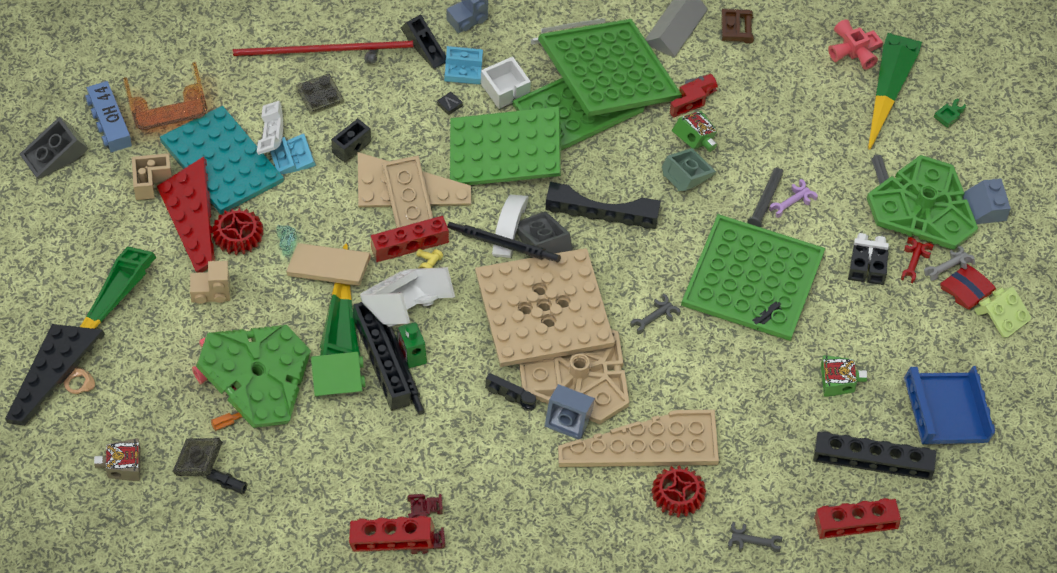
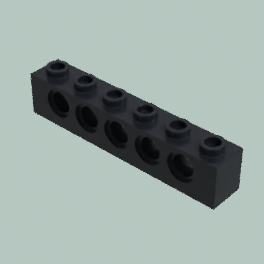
[353,302,411,411]
[813,431,937,480]

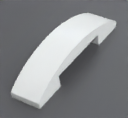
[257,101,283,155]
[492,194,529,258]

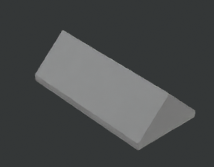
[645,0,708,58]

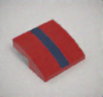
[940,264,996,310]

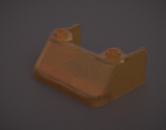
[122,62,207,131]

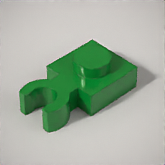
[934,99,966,128]

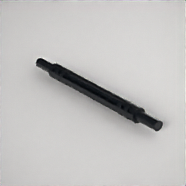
[447,222,561,263]
[382,324,425,415]

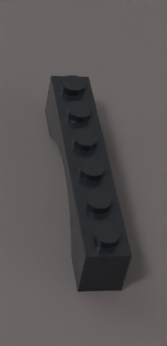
[545,182,661,229]

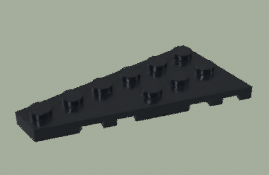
[5,324,105,426]

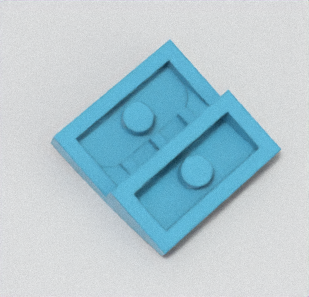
[444,46,483,85]
[270,133,316,174]

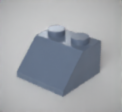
[963,178,1011,224]
[544,384,595,440]

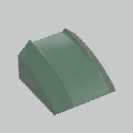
[662,148,716,191]

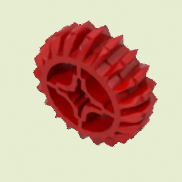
[212,207,264,256]
[651,465,706,518]

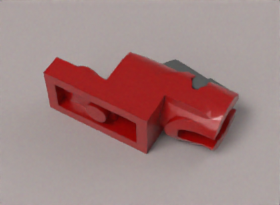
[670,73,718,118]

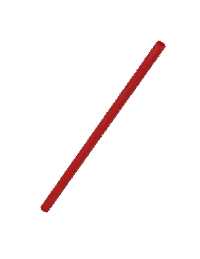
[233,40,414,56]

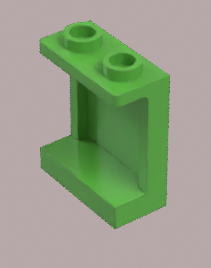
[311,352,366,397]

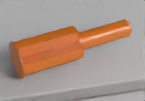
[211,412,242,431]

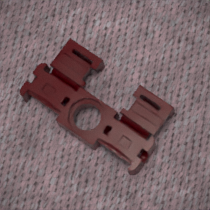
[407,493,445,554]

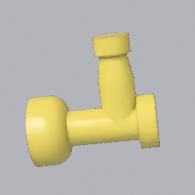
[416,249,443,269]

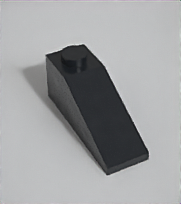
[401,14,446,69]

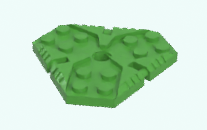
[866,155,978,250]
[196,325,311,428]

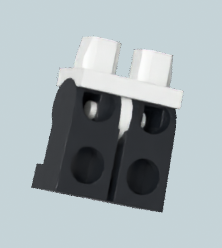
[848,233,889,285]

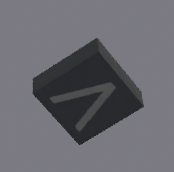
[437,92,463,115]

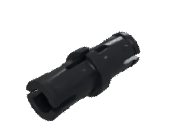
[206,468,248,495]

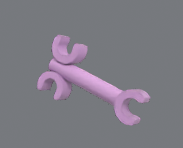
[769,179,818,218]

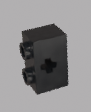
[331,118,371,163]

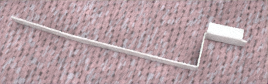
[531,18,605,44]

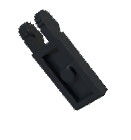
[485,373,536,411]

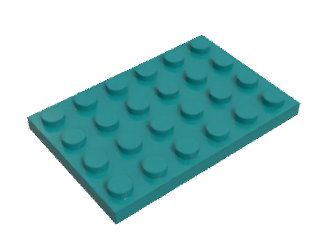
[160,105,284,214]

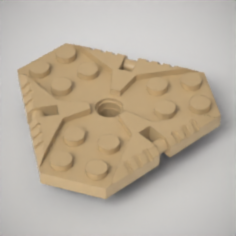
[519,329,629,424]

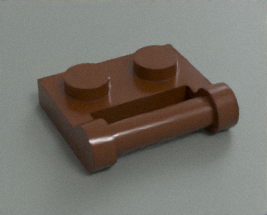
[721,9,754,44]

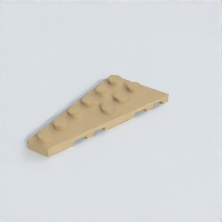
[358,152,471,208]

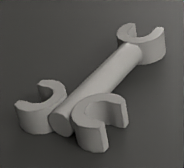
[924,246,975,281]

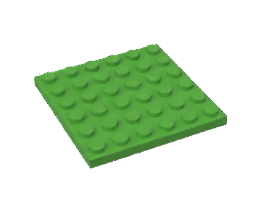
[538,19,682,117]
[681,214,825,341]

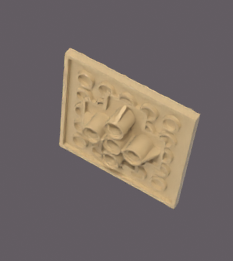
[475,248,615,367]

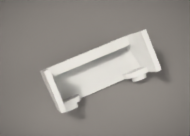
[360,267,455,327]

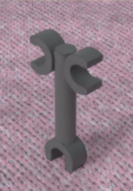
[630,293,681,334]
[728,522,782,552]

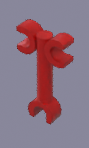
[901,237,934,283]

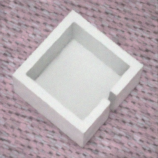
[481,57,531,109]

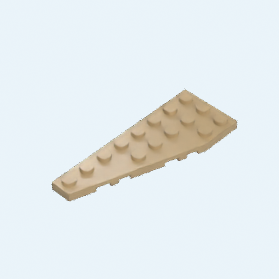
[558,410,719,467]

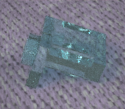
[276,225,297,257]

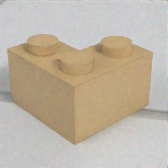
[132,153,172,200]
[190,261,230,304]

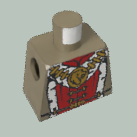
[94,438,141,481]

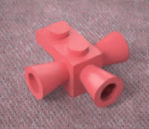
[828,19,883,70]

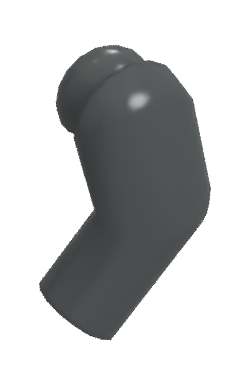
[364,49,379,64]

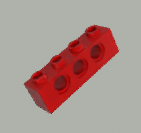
[370,216,449,262]
[814,498,901,539]
[349,516,435,552]

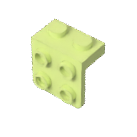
[974,286,1031,338]

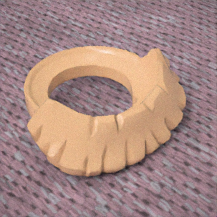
[64,367,95,394]

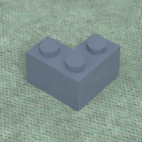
[446,0,488,34]

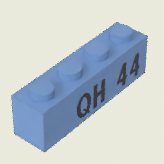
[85,81,132,153]

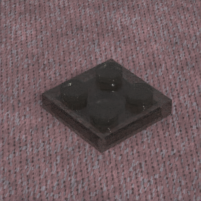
[296,73,344,115]
[173,438,223,476]

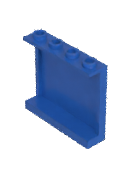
[904,366,995,444]

